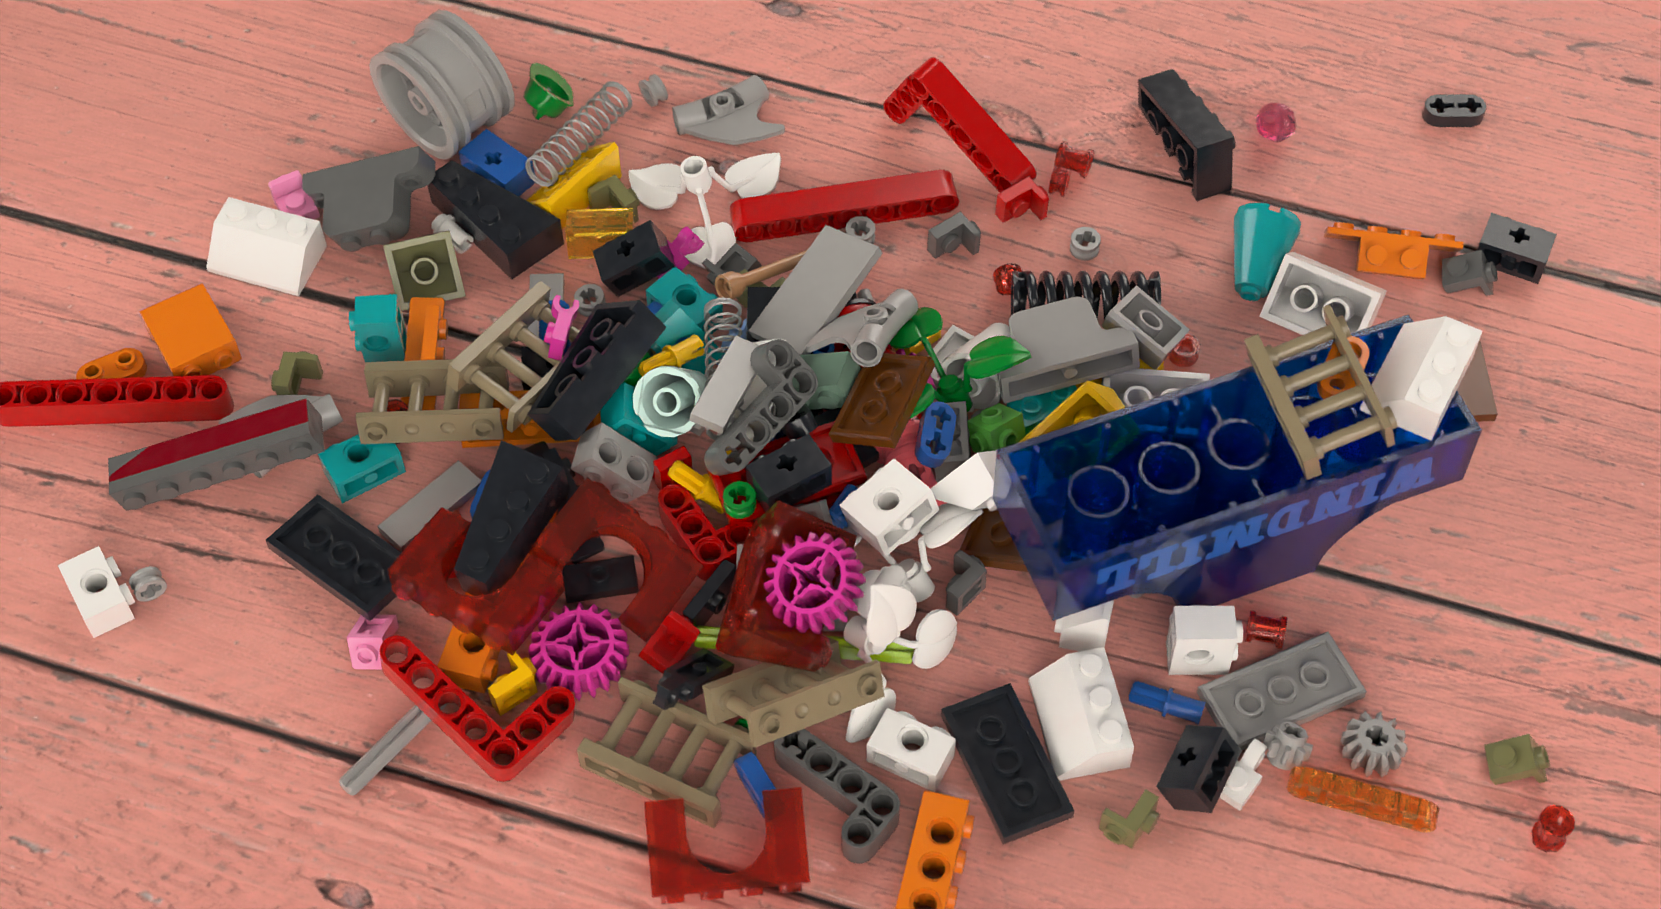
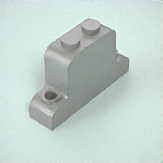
[997,297,1140,404]

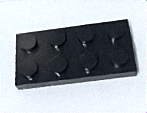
[266,494,422,621]
[941,683,1075,844]

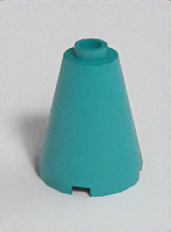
[1234,203,1301,301]

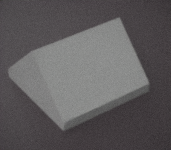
[1102,286,1190,370]

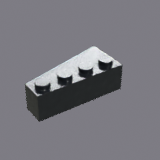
[1138,69,1236,201]
[427,160,564,279]
[527,300,667,441]
[454,440,570,605]

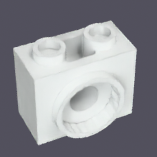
[839,458,939,557]
[1166,605,1243,675]

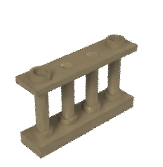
[446,281,580,433]
[1244,304,1398,480]
[356,359,509,444]
[702,638,884,748]
[577,677,757,828]

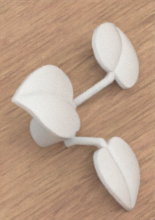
[629,153,781,269]
[835,503,984,619]
[844,584,957,743]

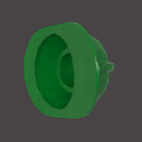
[523,63,574,120]

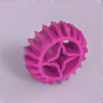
[763,532,866,634]
[528,602,630,700]

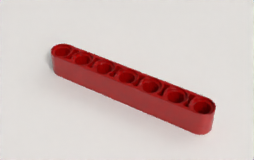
[729,170,959,243]
[0,375,234,427]

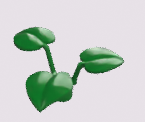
[889,307,1032,418]

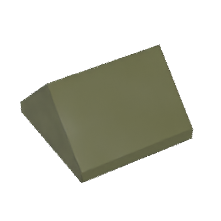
[383,230,466,311]

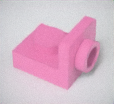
[269,170,320,220]
[347,615,399,670]

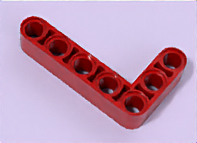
[883,57,1037,193]
[658,484,843,581]
[379,635,575,782]

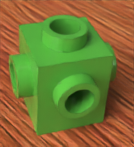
[967,403,1026,453]

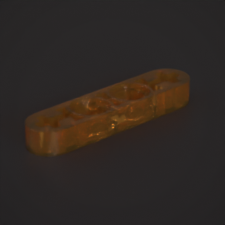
[1287,766,1440,832]

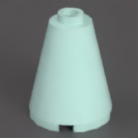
[633,366,707,437]

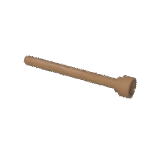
[715,249,808,299]

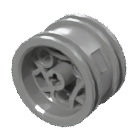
[369,10,515,160]

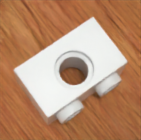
[58,546,135,638]
[866,708,956,792]

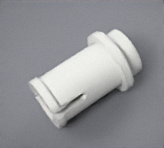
[431,213,474,254]

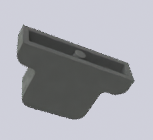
[302,146,436,252]

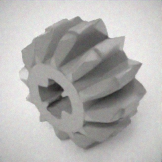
[1340,711,1407,778]

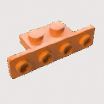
[1324,222,1464,279]
[400,297,448,411]

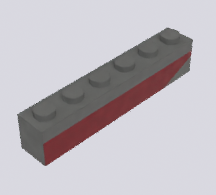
[108,398,325,511]

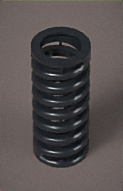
[1011,270,1161,320]

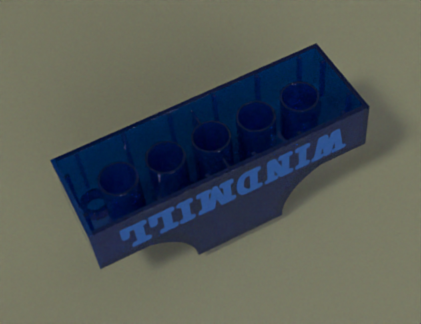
[992,314,1482,621]

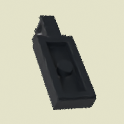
[653,648,735,710]

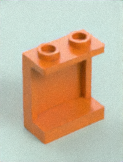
[139,283,242,376]

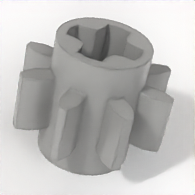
[1263,722,1313,770]

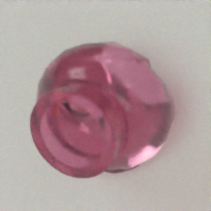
[1256,102,1297,142]

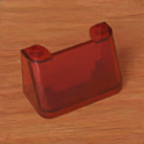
[716,500,857,672]

